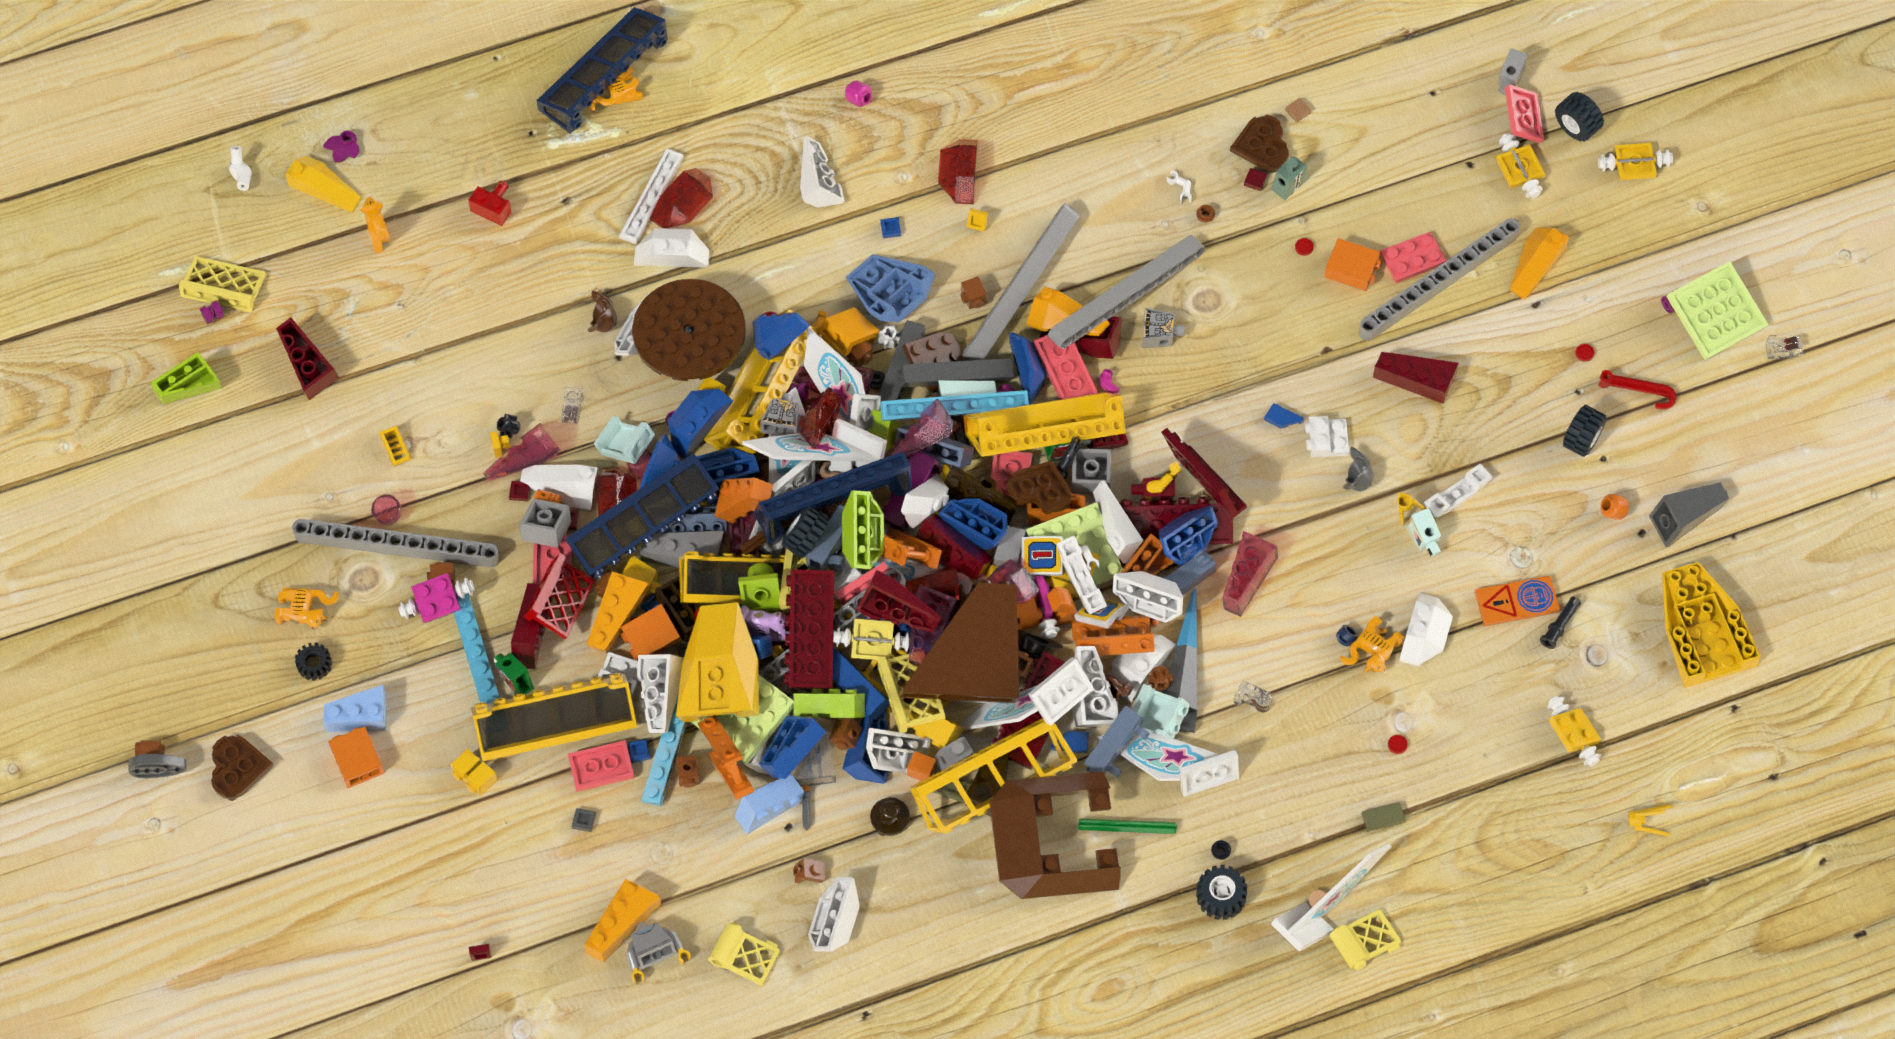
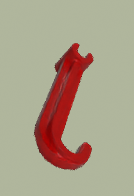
[1598,370,1676,410]

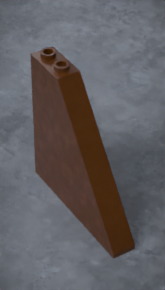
[899,580,1019,703]

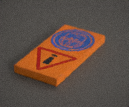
[1474,576,1560,626]

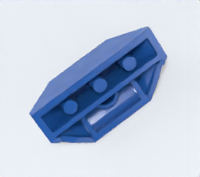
[1009,332,1047,404]
[668,389,733,459]
[638,434,681,508]
[681,447,760,495]
[938,498,1007,550]
[1159,505,1218,565]

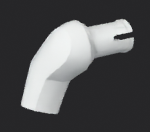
[228,146,252,191]

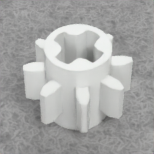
[878,325,901,349]

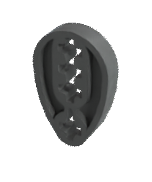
[128,754,187,779]

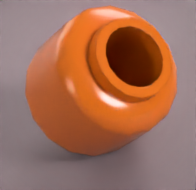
[1600,494,1629,520]

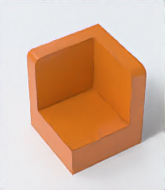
[907,751,936,781]

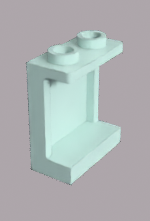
[594,415,655,464]
[1131,684,1190,739]

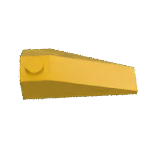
[285,156,361,213]

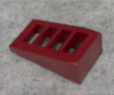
[1087,433,1128,450]

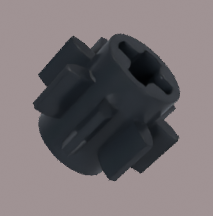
[497,414,520,438]

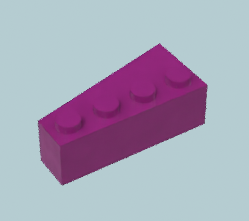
[882,450,942,532]

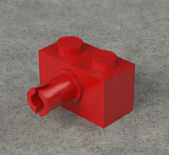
[468,180,511,226]

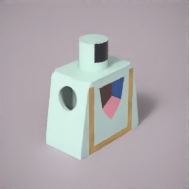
[1405,508,1441,557]

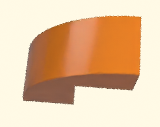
[1047,587,1077,624]

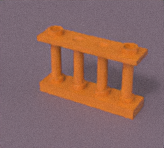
[881,527,942,569]
[1072,615,1154,656]
[698,715,754,800]

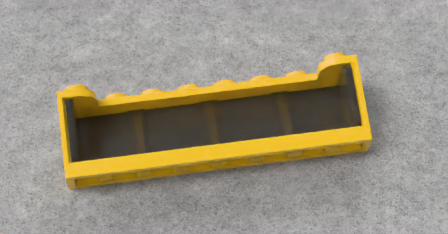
[679,551,838,604]
[471,673,637,761]

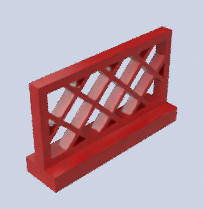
[524,553,595,639]

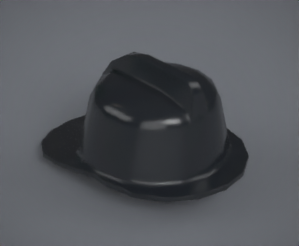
[1019,630,1063,659]

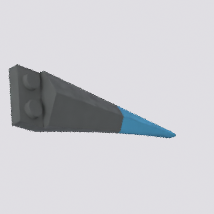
[1162,588,1198,733]

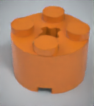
[1017,589,1042,631]

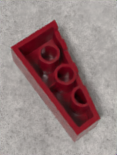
[276,317,339,400]
[1373,352,1459,404]
[915,514,994,580]
[511,583,554,670]

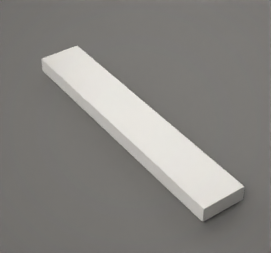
[619,149,684,245]

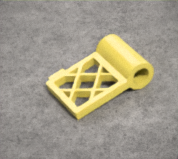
[1329,909,1401,971]
[708,922,780,986]

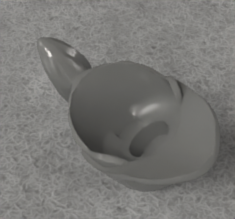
[1343,447,1374,492]

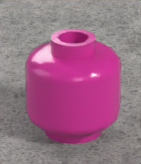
[845,80,872,107]

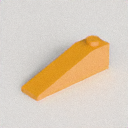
[1510,227,1569,300]
[1026,286,1109,336]

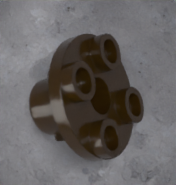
[870,797,910,836]

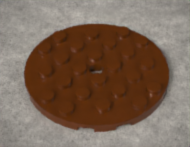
[632,279,746,381]

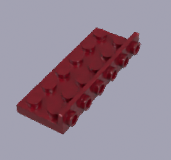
[1161,428,1247,519]
[1119,496,1233,545]
[784,570,834,689]
[991,652,1065,770]

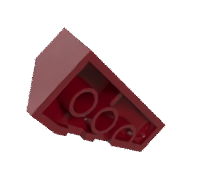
[1039,317,1122,359]
[856,570,941,632]

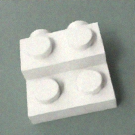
[1305,416,1349,457]

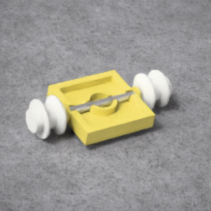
[833,618,912,660]

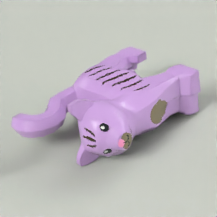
[741,605,789,642]

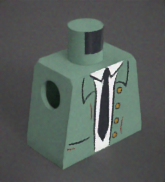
[1271,156,1308,200]

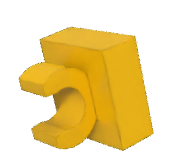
[966,208,988,232]
[490,431,511,458]

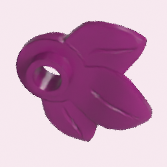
[323,130,360,163]

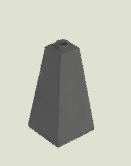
[1649,482,1729,547]

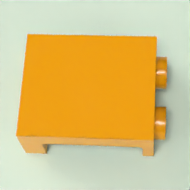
[819,307,879,356]

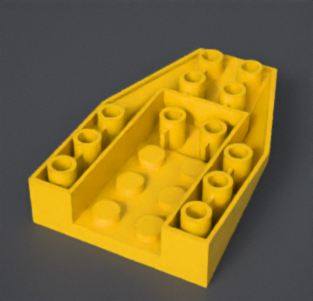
[1662,562,1761,688]
[676,602,759,722]

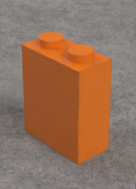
[1324,238,1382,291]
[621,604,682,660]
[328,726,384,789]

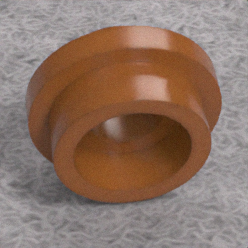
[1196,205,1215,223]

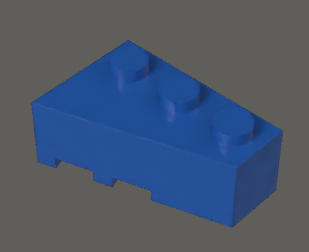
[759,716,826,779]

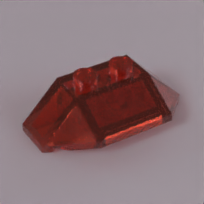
[938,139,978,204]
[650,168,713,229]
[799,387,842,449]
[597,467,637,537]

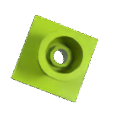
[738,563,781,612]

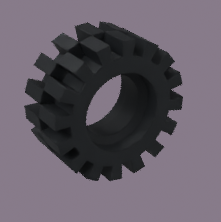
[295,642,332,681]

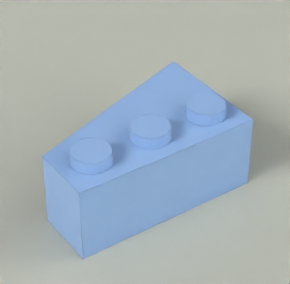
[323,685,387,732]
[734,774,804,835]

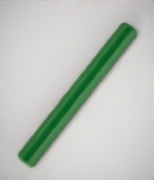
[1078,818,1177,834]

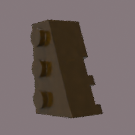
[655,571,698,643]
[965,754,1009,817]

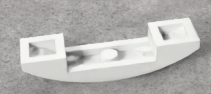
[1423,464,1493,517]
[1056,536,1107,614]

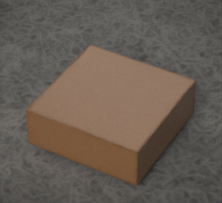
[1285,98,1311,122]

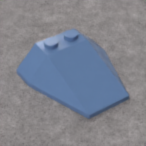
[846,254,935,322]

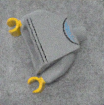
[626,922,690,984]

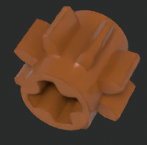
[1147,666,1173,691]

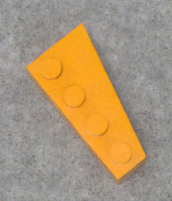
[586,572,652,654]
[584,878,661,962]

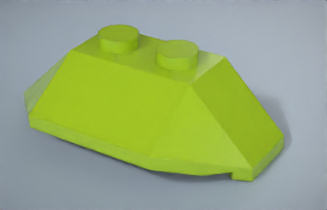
[842,490,884,570]

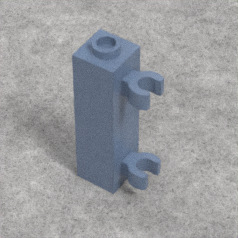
[806,505,844,571]
[1163,550,1217,595]
[1084,706,1150,778]

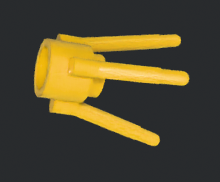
[1397,492,1427,525]
[1628,804,1672,836]

